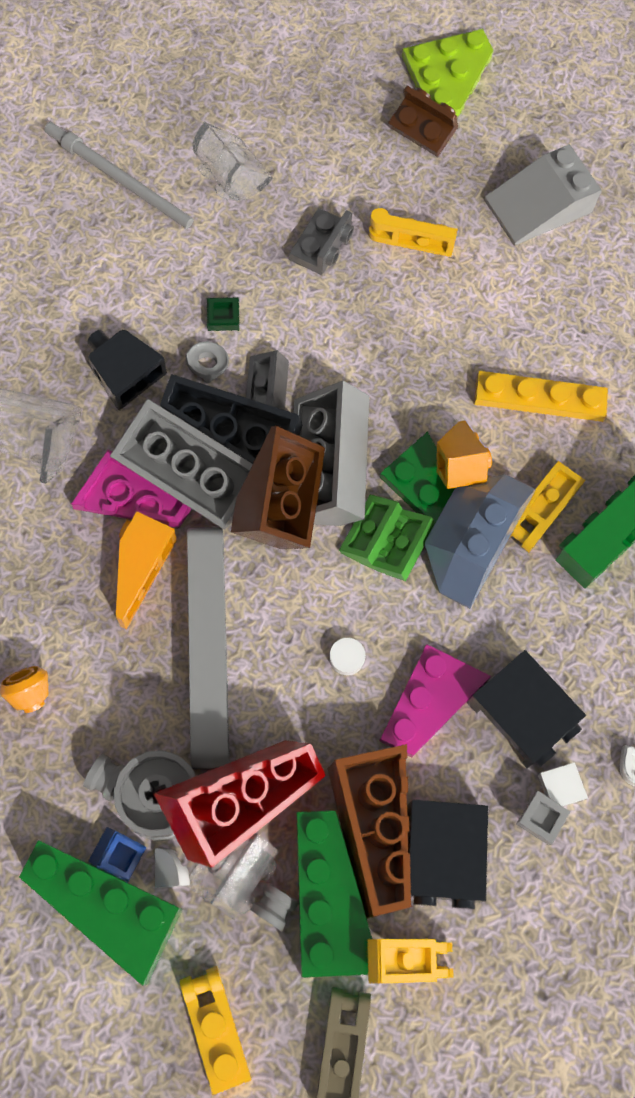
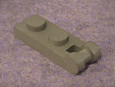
[316,987,371,1098]

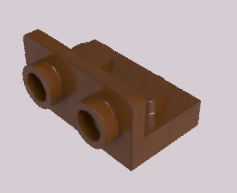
[388,85,458,157]

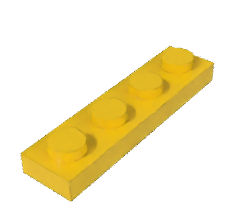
[474,371,608,422]

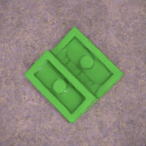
[339,494,435,581]

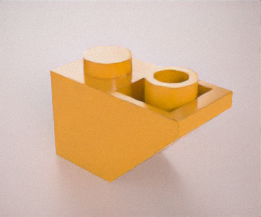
[437,421,492,489]

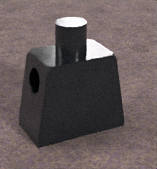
[87,330,167,411]

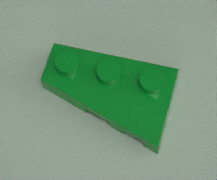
[380,431,455,523]

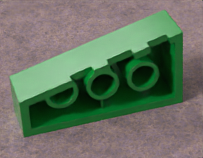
[556,475,635,589]
[19,840,183,986]

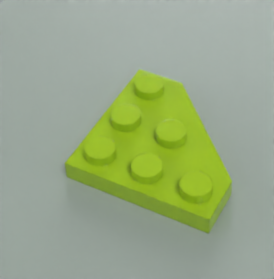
[402,29,493,116]

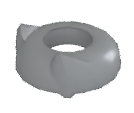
[185,341,229,383]

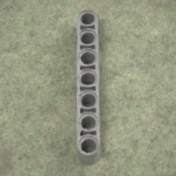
[187,526,230,769]

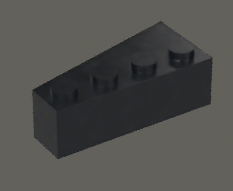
[160,374,303,464]

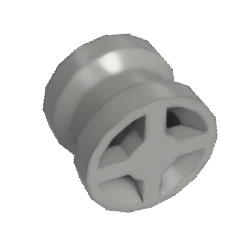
[83,754,125,801]
[250,883,299,931]

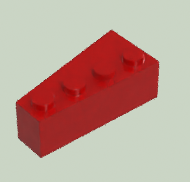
[153,740,326,868]

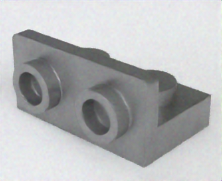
[289,208,354,275]

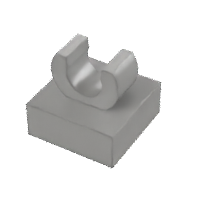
[516,791,570,845]

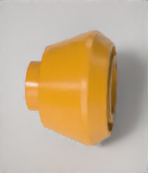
[0,666,49,713]

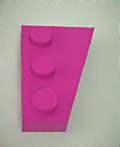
[71,449,191,528]
[379,644,491,758]

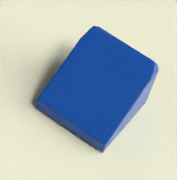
[88,827,147,882]

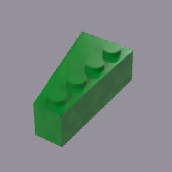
[296,811,372,978]

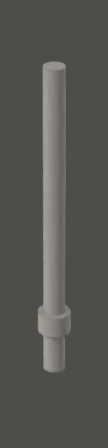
[45,122,194,229]

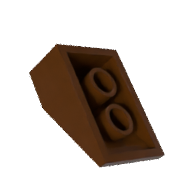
[231,426,325,549]

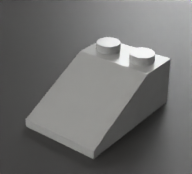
[484,144,602,246]

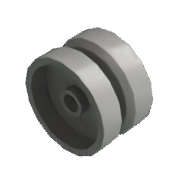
[114,750,195,841]

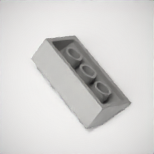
[293,381,369,526]
[110,399,253,530]

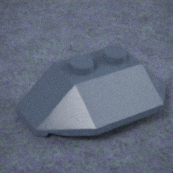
[425,474,536,609]

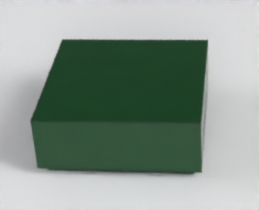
[207,297,240,331]

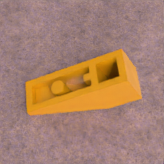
[116,511,177,629]

